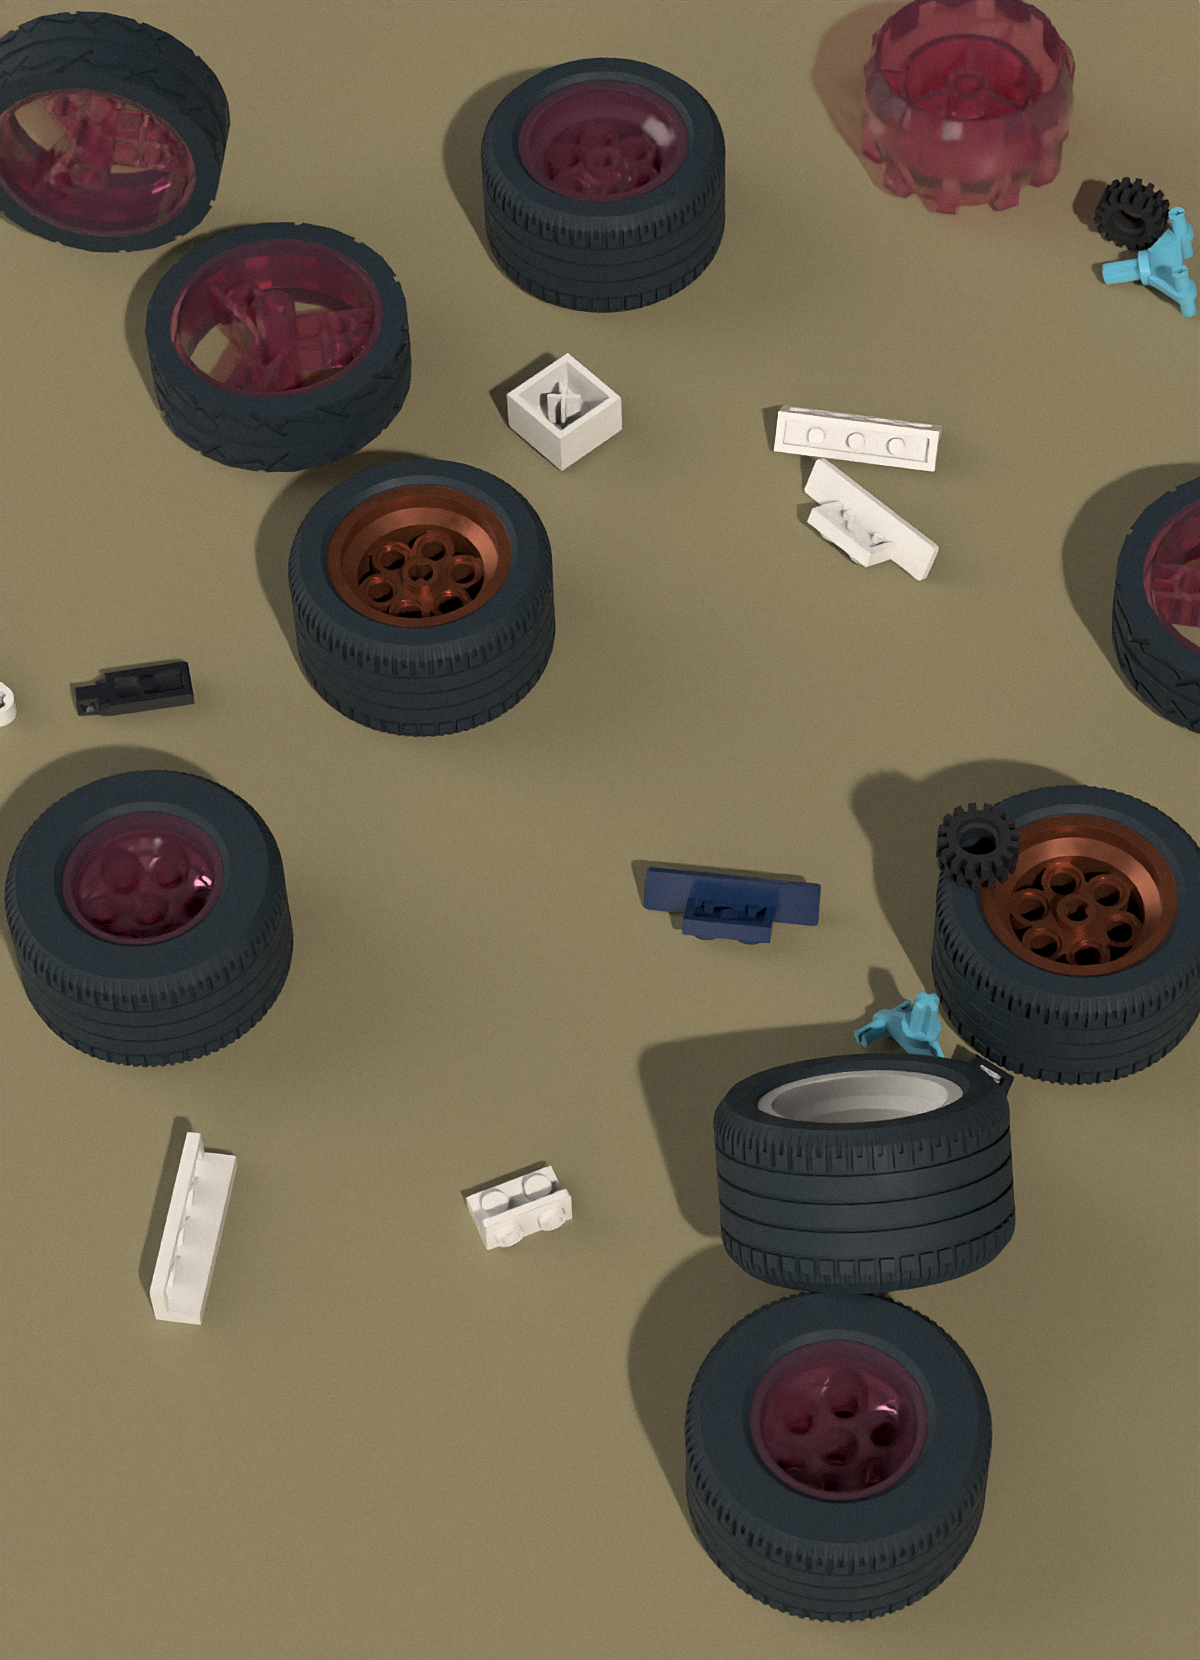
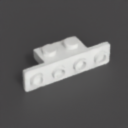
[805,458,939,581]

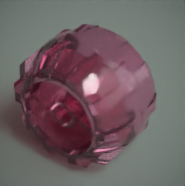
[860,0,1075,215]

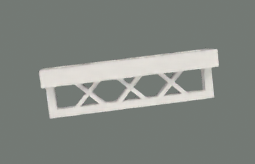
[774,405,943,472]
[149,1132,237,1325]

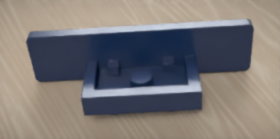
[644,867,821,945]

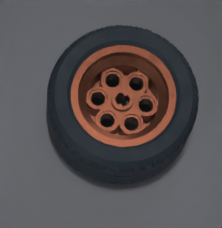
[288,459,556,737]
[931,785,1200,1085]

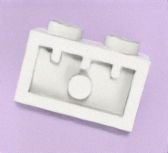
[466,1165,572,1251]

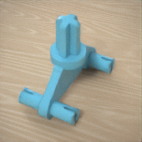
[1102,207,1197,317]
[854,991,969,1063]

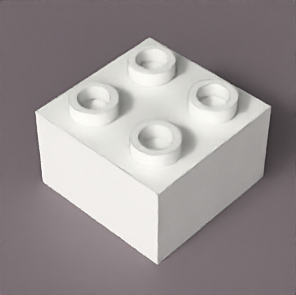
[507,353,622,471]

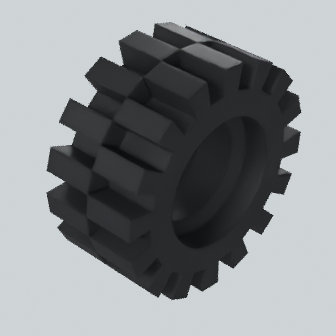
[1094,177,1170,251]
[936,803,1020,891]

